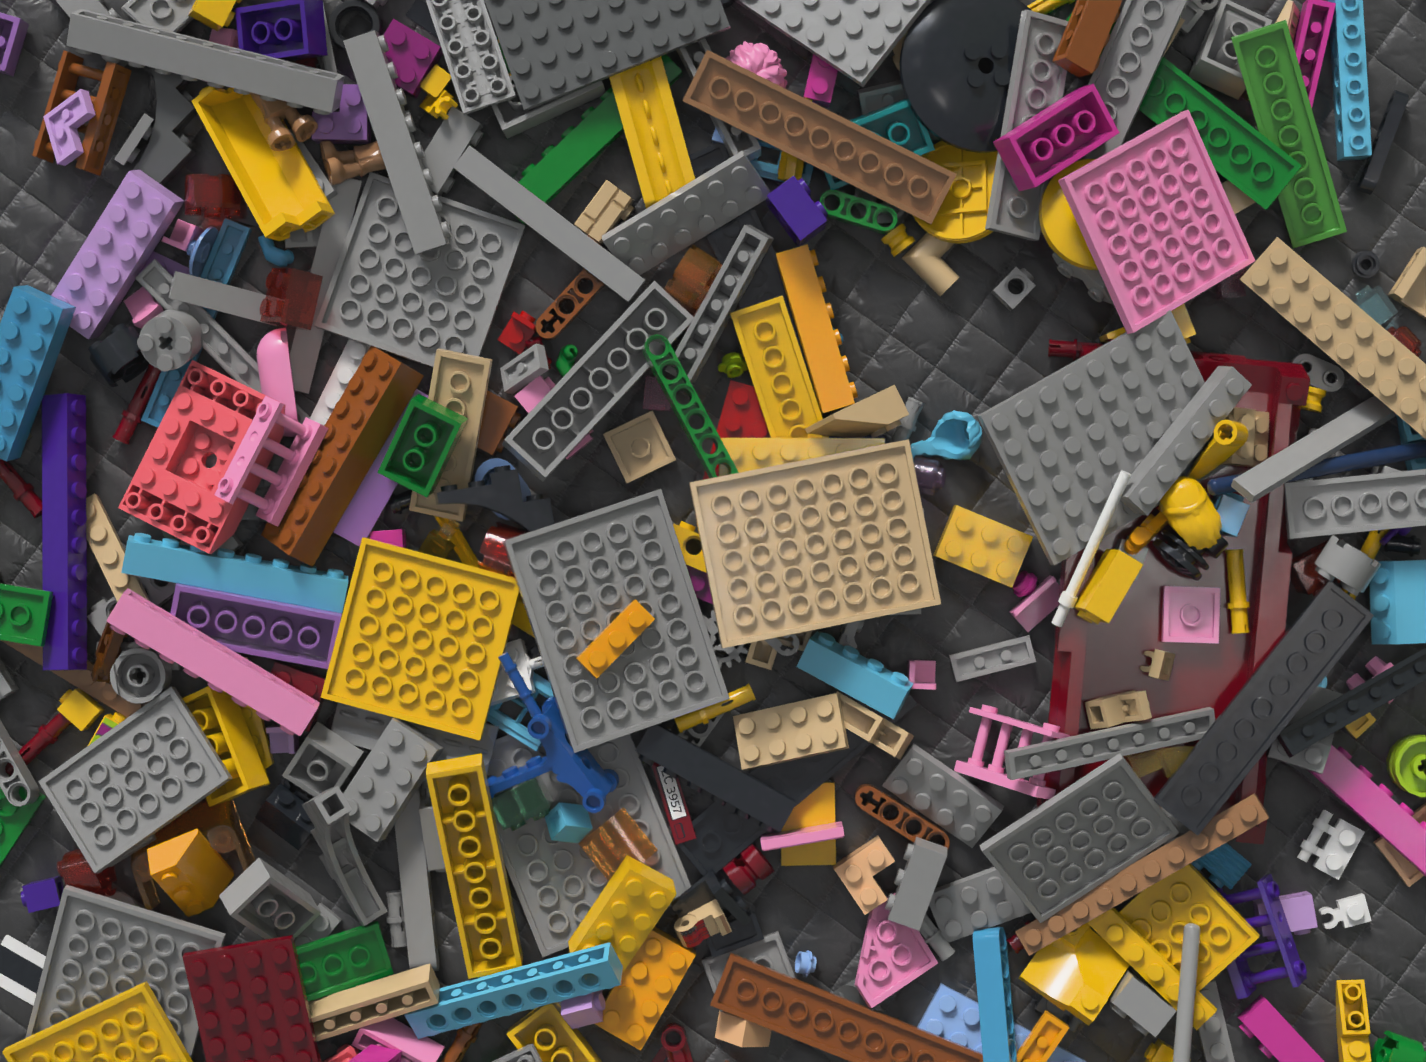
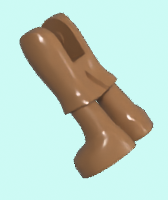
[250,92,318,151]
[320,140,386,185]

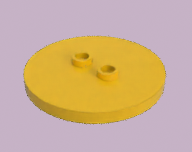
[913,141,998,243]

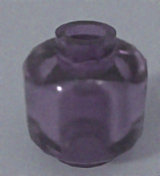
[913,457,946,495]

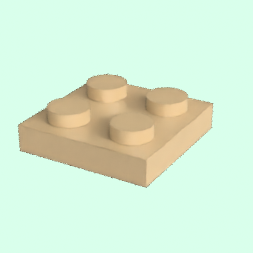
[603,410,676,484]

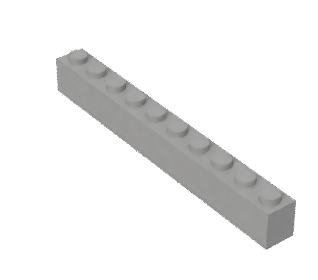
[66,9,345,115]

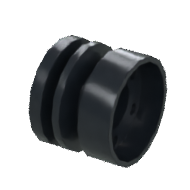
[1152,530,1229,581]

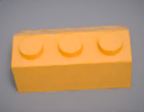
[147,828,234,917]

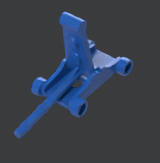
[487,652,619,813]

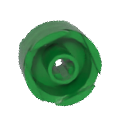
[1371,1031,1426,1062]

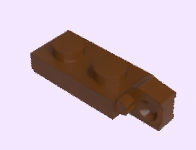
[91,609,128,683]

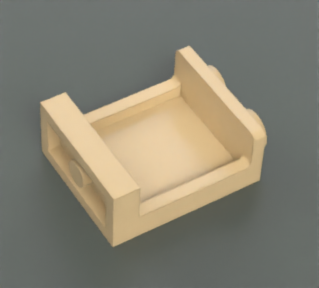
[1388,247,1426,319]

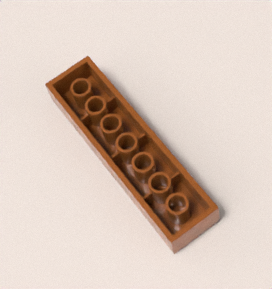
[261,346,424,566]

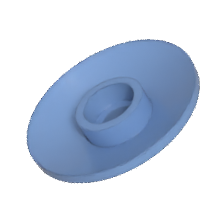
[187,226,218,277]

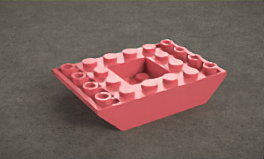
[118,360,286,554]

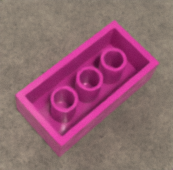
[993,84,1120,191]

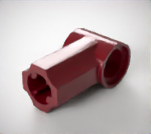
[661,1022,694,1062]

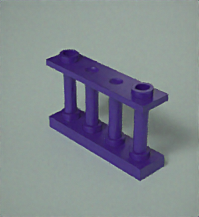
[1214,874,1307,999]

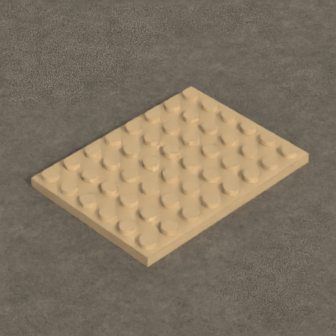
[689,439,941,648]

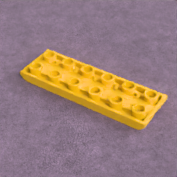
[609,56,695,209]

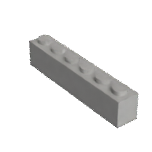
[1120,366,1252,515]

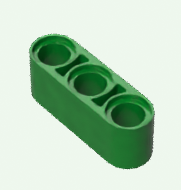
[820,190,898,234]

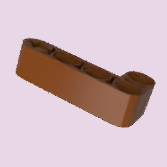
[535,235,606,340]
[854,784,950,848]

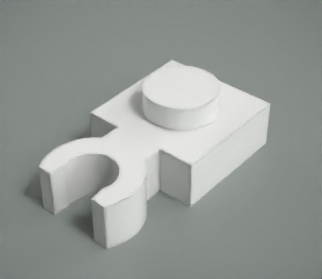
[1318,893,1371,929]

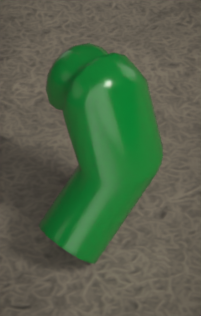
[556,344,578,377]

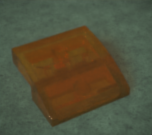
[578,807,658,882]

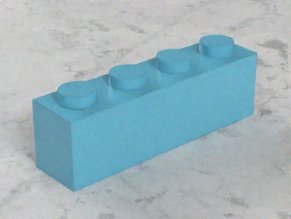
[796,632,914,719]

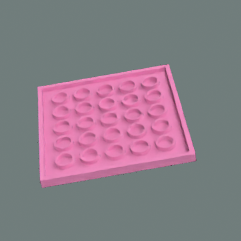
[1058,110,1255,334]

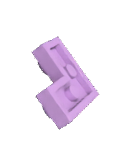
[43,89,96,166]

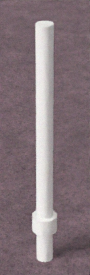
[1051,470,1131,627]

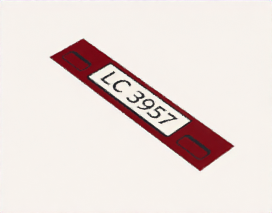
[652,762,696,845]

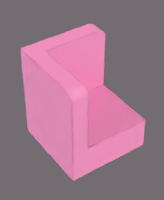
[162,219,205,252]
[907,660,936,690]

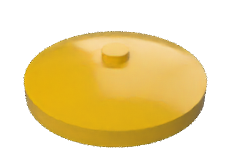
[1039,159,1098,270]

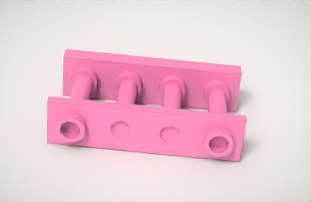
[214,396,329,527]
[954,704,1070,800]

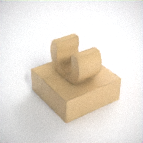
[1140,649,1175,681]

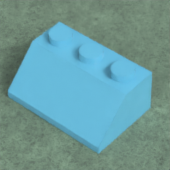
[1369,560,1426,644]

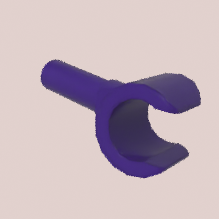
[1379,527,1412,545]

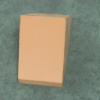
[715,1010,771,1047]

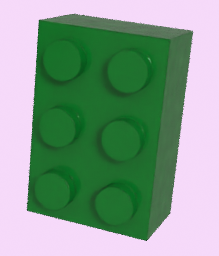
[377,394,468,498]

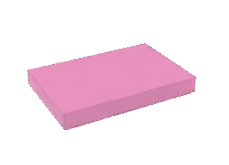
[760,821,845,851]

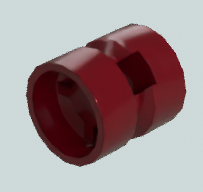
[723,843,775,895]

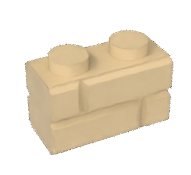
[574,180,635,246]

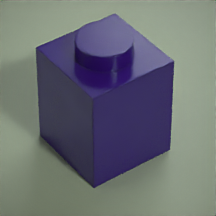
[21,875,64,913]

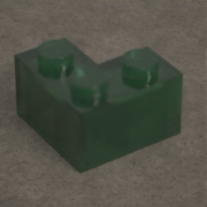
[491,775,554,831]

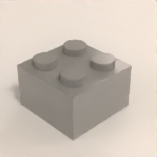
[282,722,364,797]
[1108,970,1176,1037]

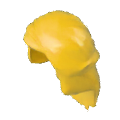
[1160,476,1222,550]

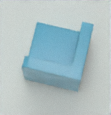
[545,802,593,843]

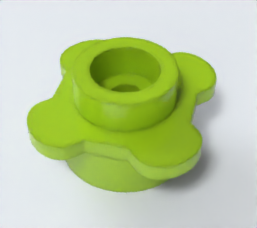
[718,352,748,378]

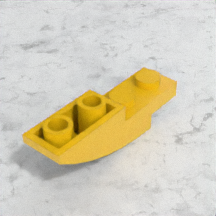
[1336,980,1371,1062]

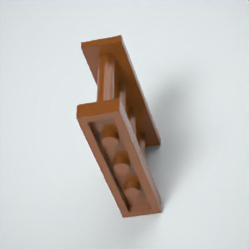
[32,50,132,176]

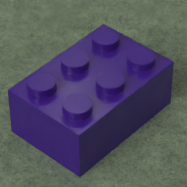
[235,0,328,61]
[766,175,828,247]

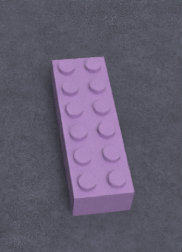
[51,170,184,340]

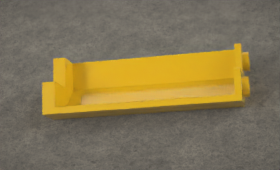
[192,86,335,241]

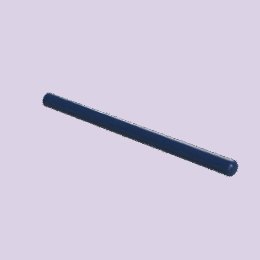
[1207,440,1426,496]

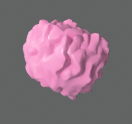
[725,41,788,89]

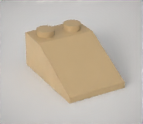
[805,385,909,438]

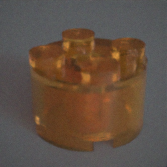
[664,244,722,310]

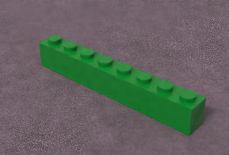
[512,54,683,226]

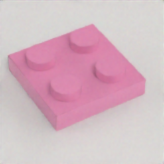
[1161,586,1220,644]

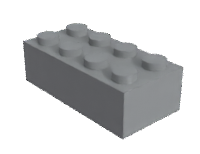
[343,718,444,842]

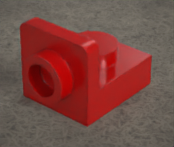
[497,310,536,354]

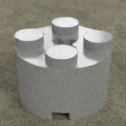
[137,309,202,372]
[1314,535,1381,596]
[110,647,172,704]

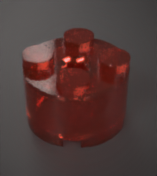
[185,174,241,218]
[478,522,528,577]
[57,849,117,897]

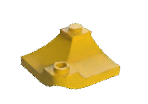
[1018,923,1130,1026]

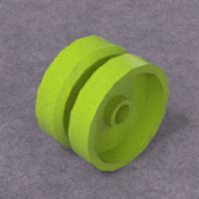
[1386,734,1426,797]

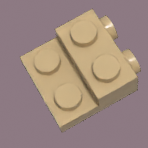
[1222,407,1269,468]

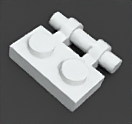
[1297,809,1365,880]

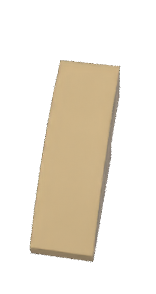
[837,691,914,760]

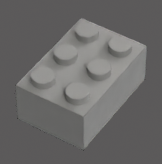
[219,858,321,940]

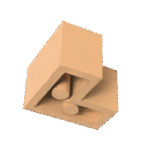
[833,835,895,915]

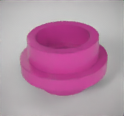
[1012,571,1037,597]

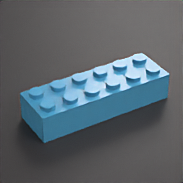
[0,285,76,461]

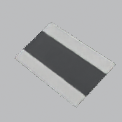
[0,935,46,1006]

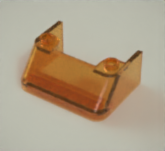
[131,800,255,910]

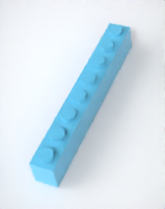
[121,533,349,613]

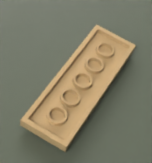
[409,349,492,522]

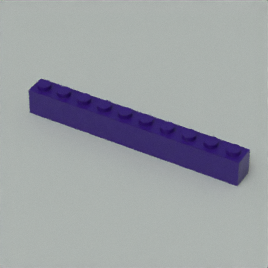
[42,393,87,670]

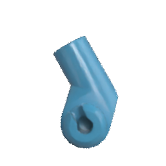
[258,235,294,267]

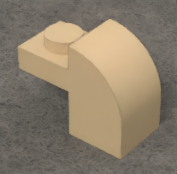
[1084,690,1152,729]

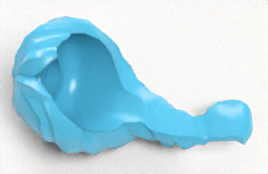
[910,410,982,462]

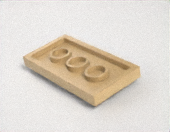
[733,693,849,771]

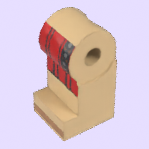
[674,899,732,948]

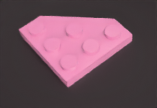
[854,893,938,1008]

